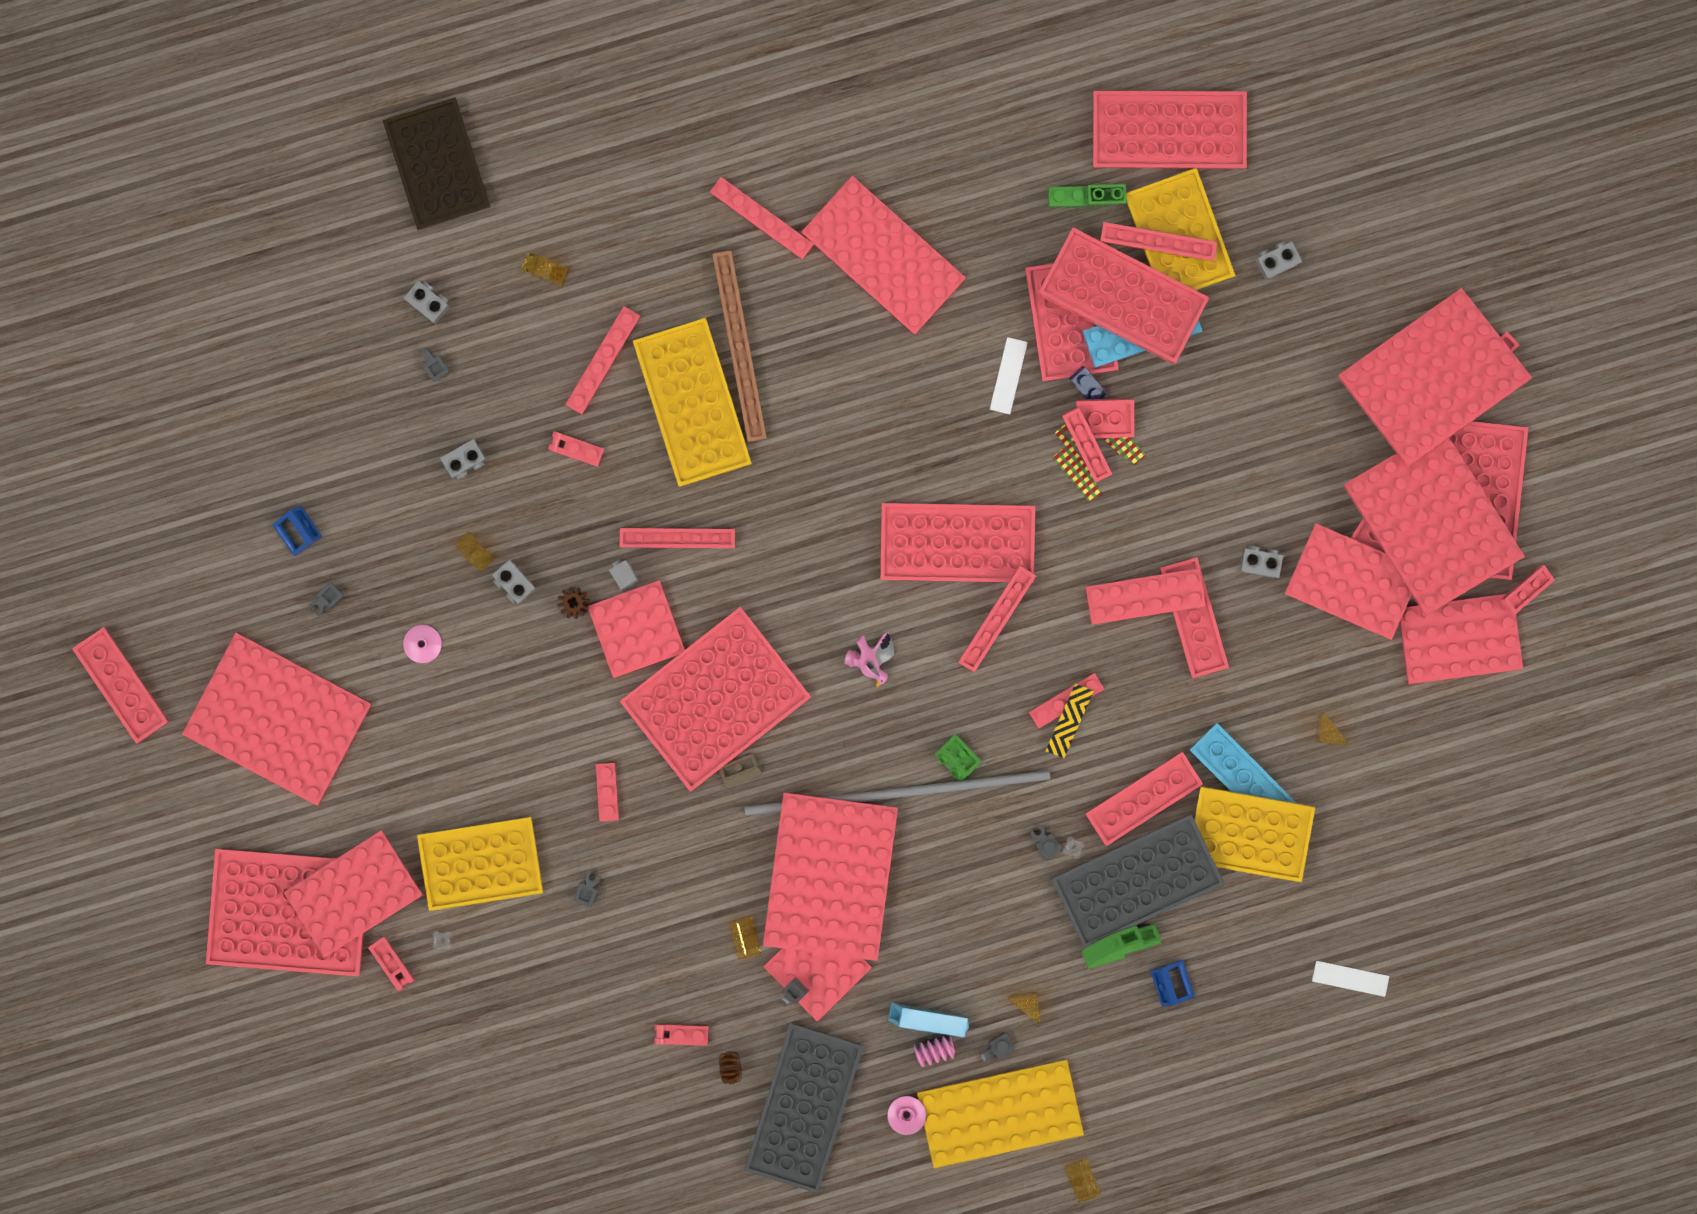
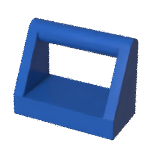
[272,505,322,556]
[1150,960,1195,1007]

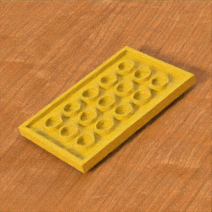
[1126,168,1235,290]
[1195,786,1315,882]
[417,817,544,911]

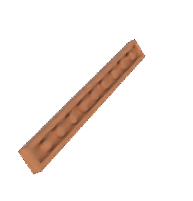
[712,250,767,442]

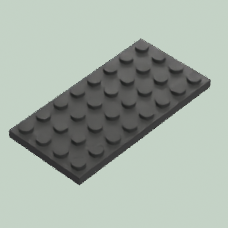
[1052,814,1224,948]
[744,1022,864,1194]

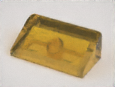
[729,916,761,959]
[1065,1158,1100,1202]

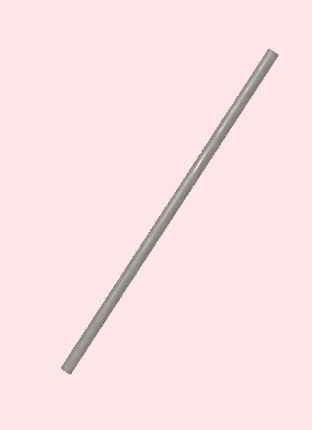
[744,770,1050,816]

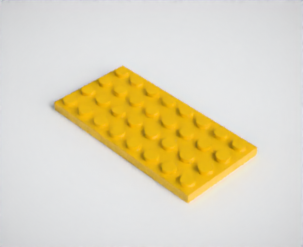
[633,318,752,487]
[917,1059,1084,1168]

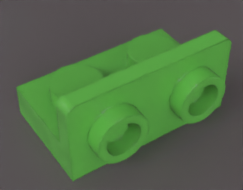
[935,734,982,781]

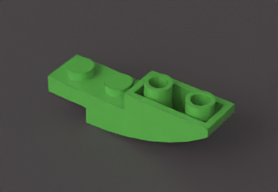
[1047,184,1127,208]
[1082,924,1161,969]

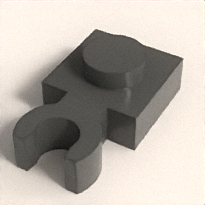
[309,582,344,616]
[1030,825,1062,860]
[573,871,601,908]

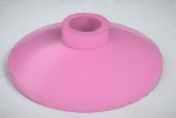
[403,625,442,663]
[887,1096,926,1135]

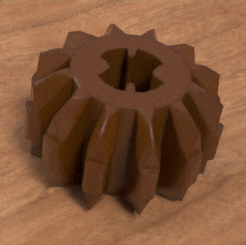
[557,587,590,619]
[719,1051,742,1085]

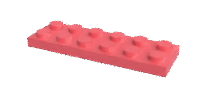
[1160,557,1229,678]
[1086,568,1206,625]
[72,627,169,744]
[1085,752,1203,846]

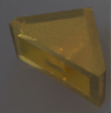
[455,531,495,572]
[1316,713,1348,745]
[1008,992,1041,1024]

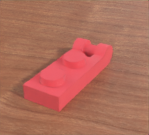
[547,431,604,467]
[368,936,415,991]
[654,1024,709,1046]

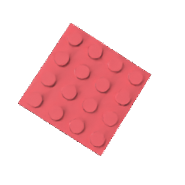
[588,580,685,678]
[763,948,872,1021]

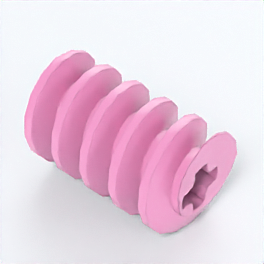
[913,1035,955,1067]

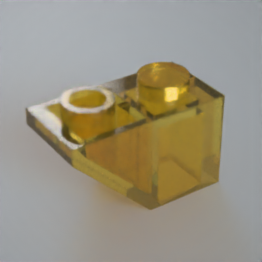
[521,253,569,287]

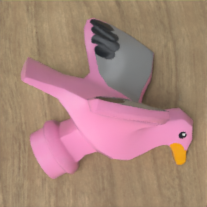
[845,633,895,687]

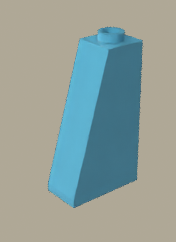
[888,1002,969,1037]

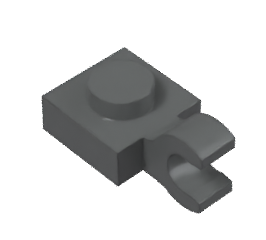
[420,347,450,382]
[780,977,809,1006]
[980,1033,1015,1061]

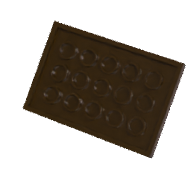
[383,97,491,230]

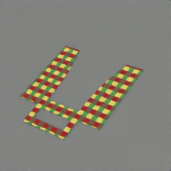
[1052,424,1146,503]

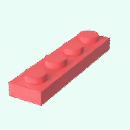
[1062,406,1113,483]
[1029,673,1104,729]

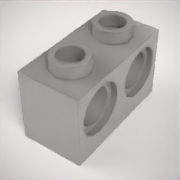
[1255,241,1302,281]
[404,281,450,324]
[440,439,487,480]
[1239,546,1283,578]
[609,559,640,591]
[492,560,537,604]

